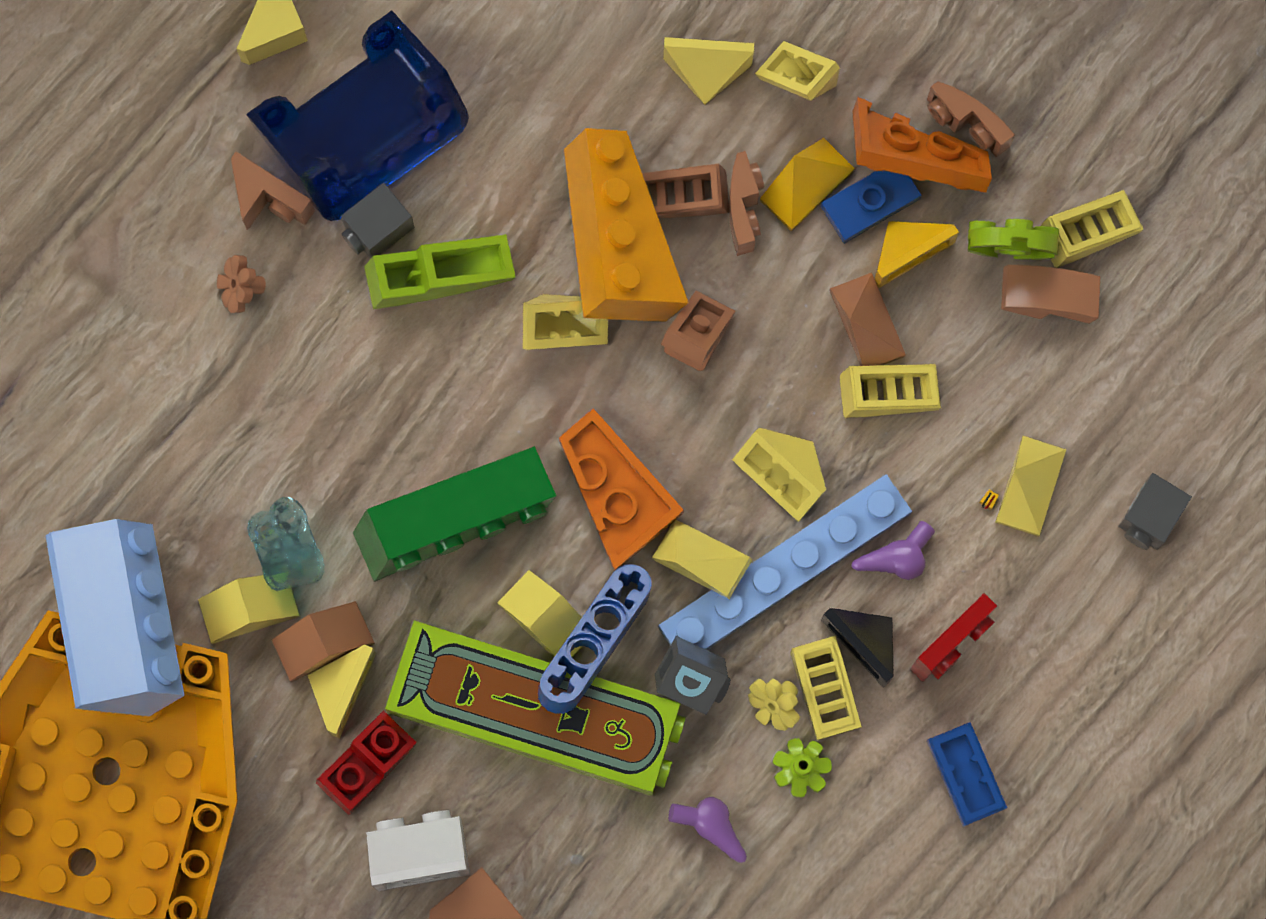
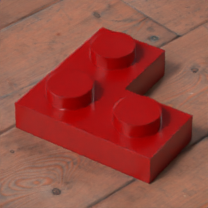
[910,593,997,682]

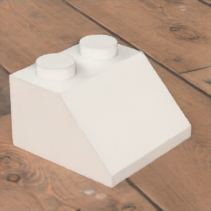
[366,810,470,891]

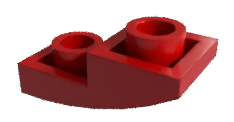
[316,710,417,815]

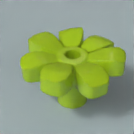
[773,738,832,798]

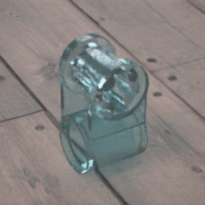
[247,497,324,591]

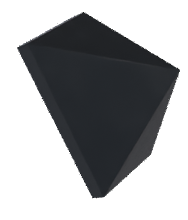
[821,608,894,688]

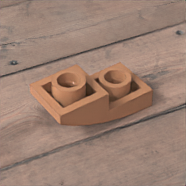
[927,81,1015,157]
[729,151,764,256]
[1001,265,1100,324]

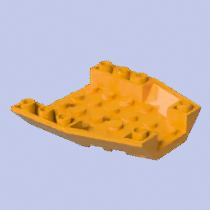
[0,610,238,919]

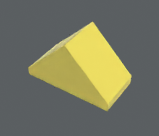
[236,0,308,65]
[497,570,583,658]
[198,572,300,644]

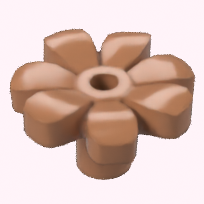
[217,255,266,313]

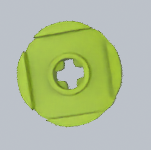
[968,219,1059,260]

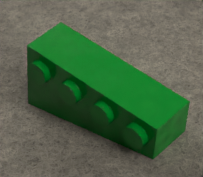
[353,446,556,582]

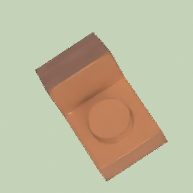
[231,152,315,230]
[661,291,735,371]

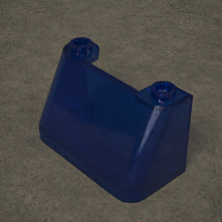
[246,10,469,221]

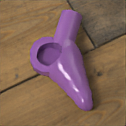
[851,521,935,580]
[668,797,747,863]

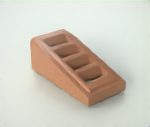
[642,163,729,219]

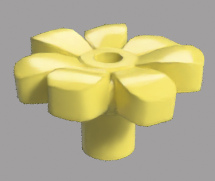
[748,679,800,731]

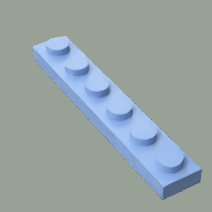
[658,474,912,650]

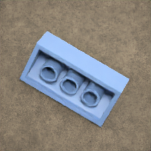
[45,519,185,716]

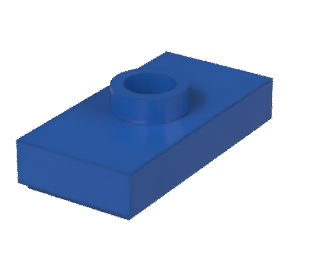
[820,171,922,244]
[927,722,1007,827]

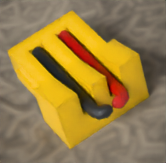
[979,489,999,510]

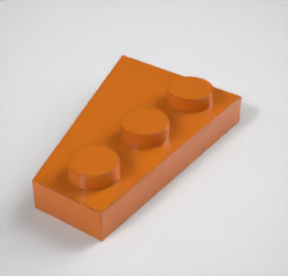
[852,97,992,193]
[559,408,684,571]

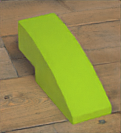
[364,234,516,309]

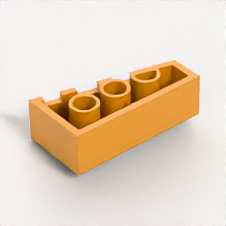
[564,128,689,322]

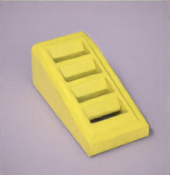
[1041,190,1143,268]
[840,364,941,418]
[790,636,862,741]

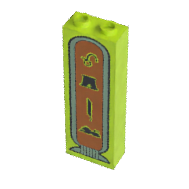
[385,620,686,796]

